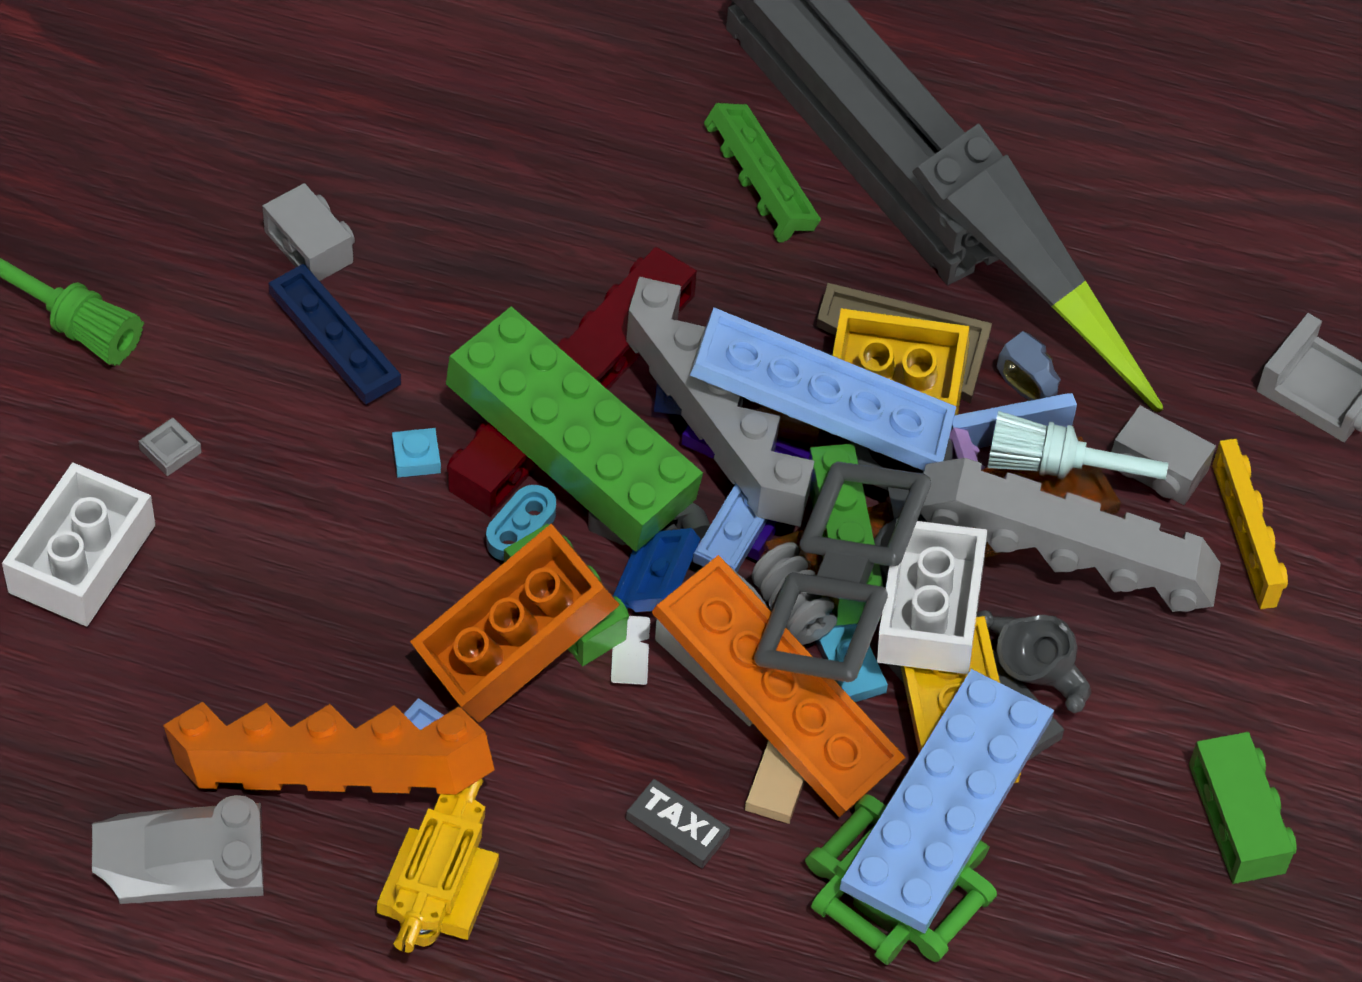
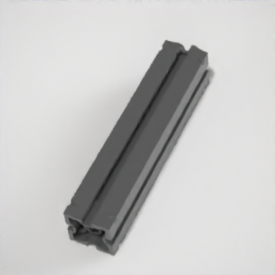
[726,0,999,286]

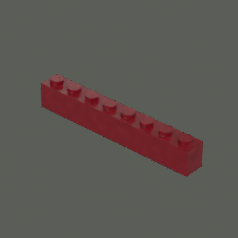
[447,246,697,517]

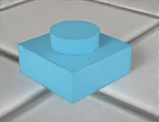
[392,428,441,478]

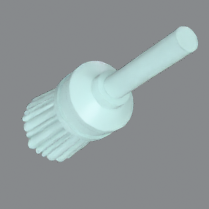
[988,411,1169,480]

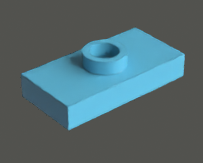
[815,624,888,702]

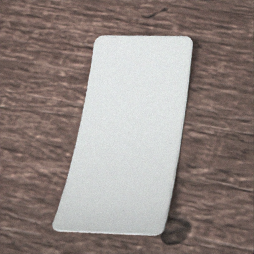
[611,616,650,685]

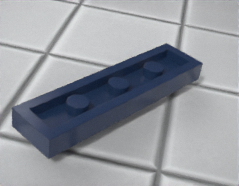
[268,264,401,405]

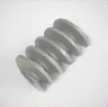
[752,542,837,645]

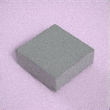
[138,417,202,476]

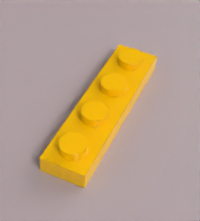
[1212,439,1288,609]

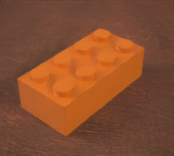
[410,523,620,723]

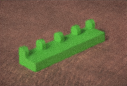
[704,103,821,242]

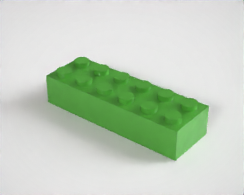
[446,306,703,552]

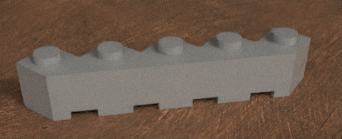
[626,277,815,527]
[921,458,1221,612]

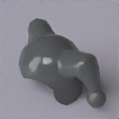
[977,610,1091,713]

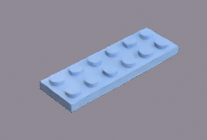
[690,307,956,471]
[840,669,1054,934]

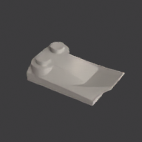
[92,795,264,904]

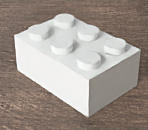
[2,462,155,627]
[877,518,987,674]

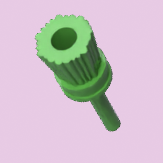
[0,258,144,365]

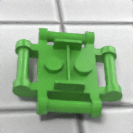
[805,794,997,965]

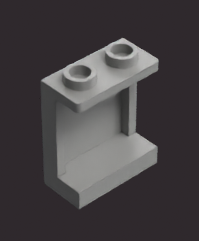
[1257,313,1362,443]

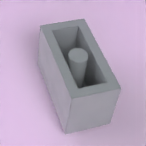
[262,183,355,281]
[1112,405,1216,505]

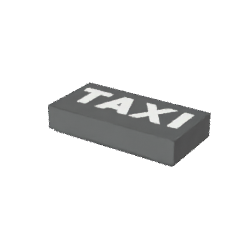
[626,779,730,869]

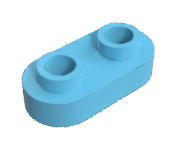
[486,485,556,561]

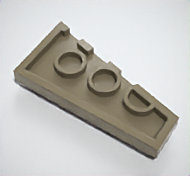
[817,283,992,404]

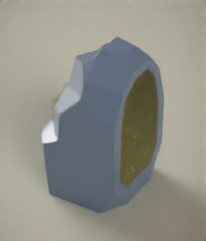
[997,331,1061,401]

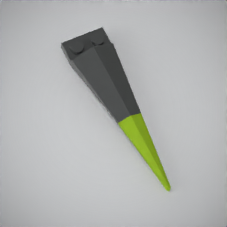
[912,123,1163,413]

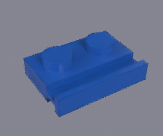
[613,528,701,612]

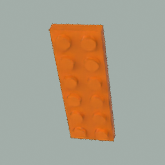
[651,555,906,818]

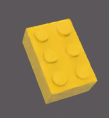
[832,308,970,415]

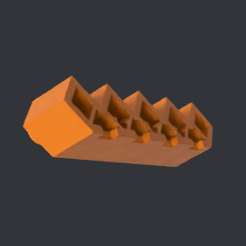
[163,702,495,795]

